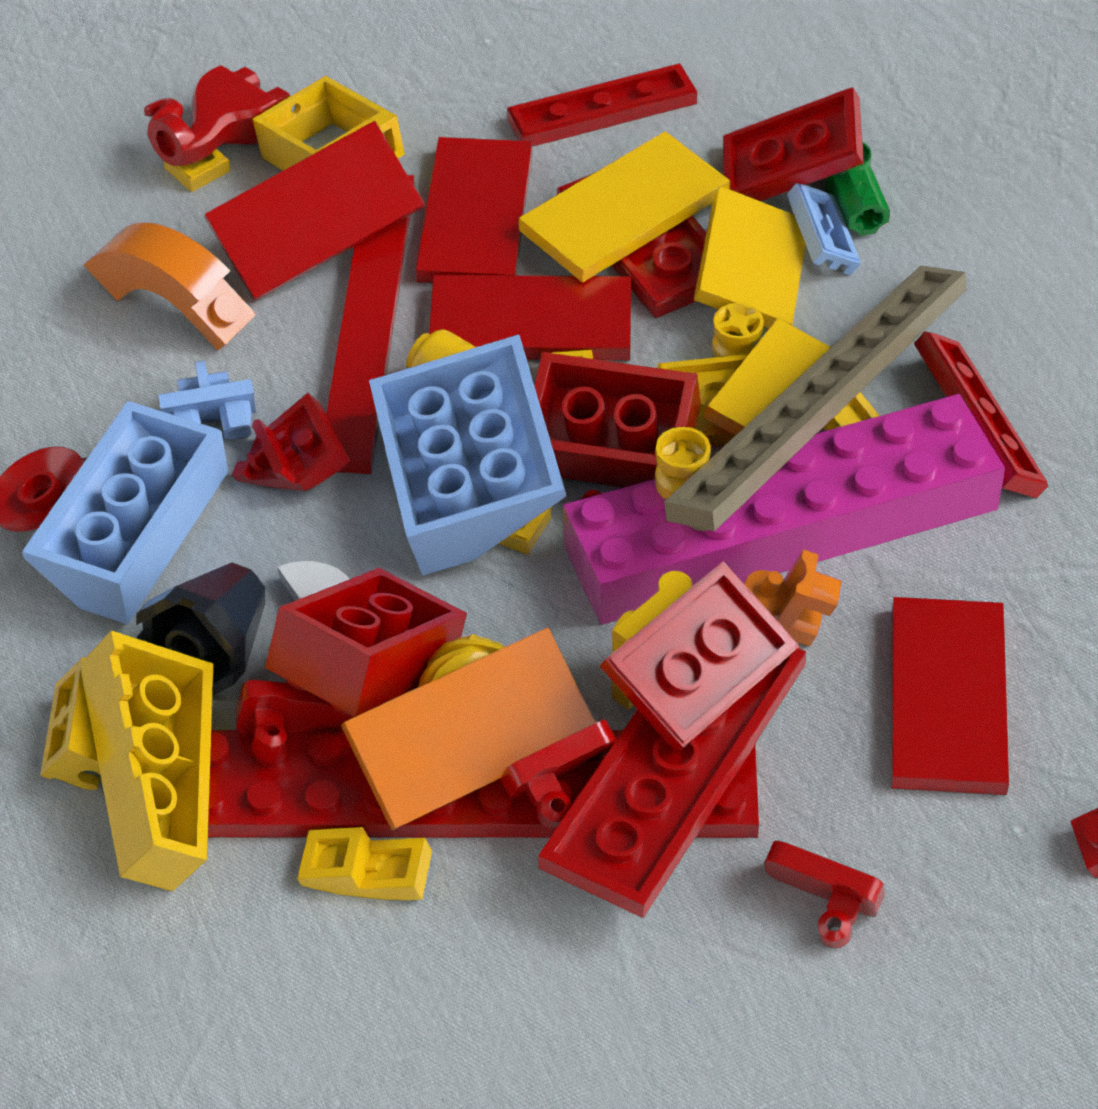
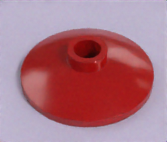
[0,446,84,532]

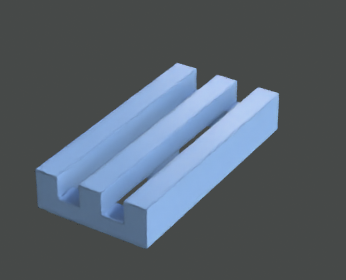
[787,183,861,275]

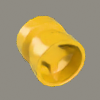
[655,427,711,499]

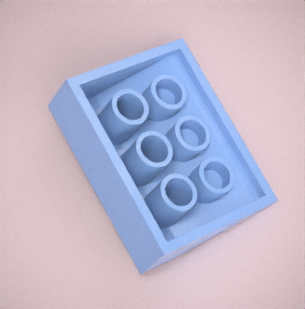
[369,334,566,576]

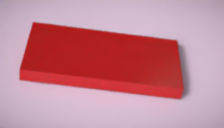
[204,120,425,302]
[416,137,533,283]
[557,174,707,319]
[429,275,631,361]
[891,597,1009,795]

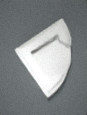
[278,561,349,601]

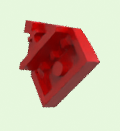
[231,392,351,491]

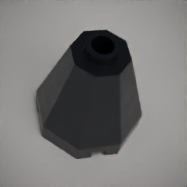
[136,562,265,695]

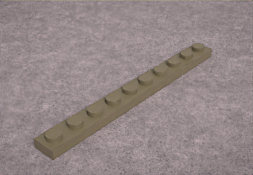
[664,265,967,531]

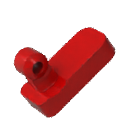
[235,680,354,761]
[500,720,617,828]
[764,840,885,948]

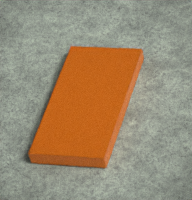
[341,627,595,831]

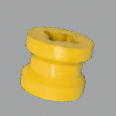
[712,302,764,357]

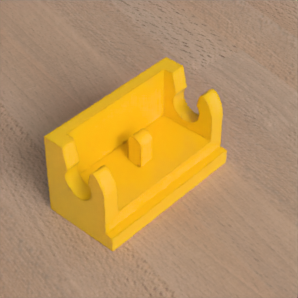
[40,657,100,790]

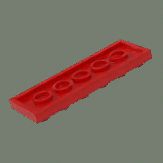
[538,648,807,918]

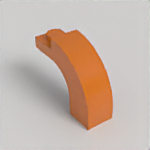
[84,222,256,351]

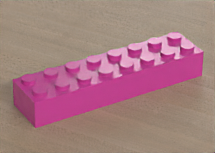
[563,394,1005,625]

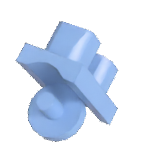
[158,360,256,440]

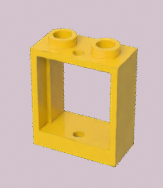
[253,76,405,170]

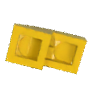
[297,827,432,900]

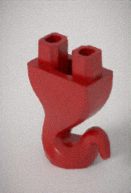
[144,65,290,166]

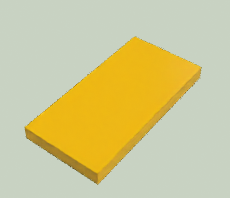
[519,131,730,283]

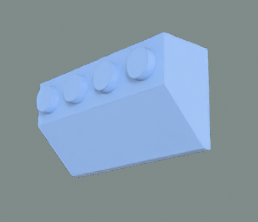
[22,401,228,625]

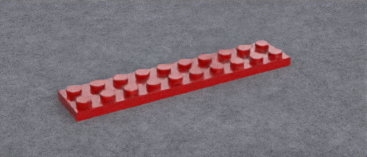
[208,730,759,838]

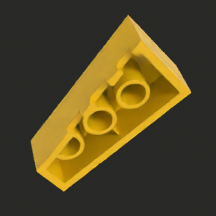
[80,630,213,892]

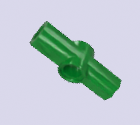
[825,142,890,236]

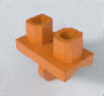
[744,549,842,646]

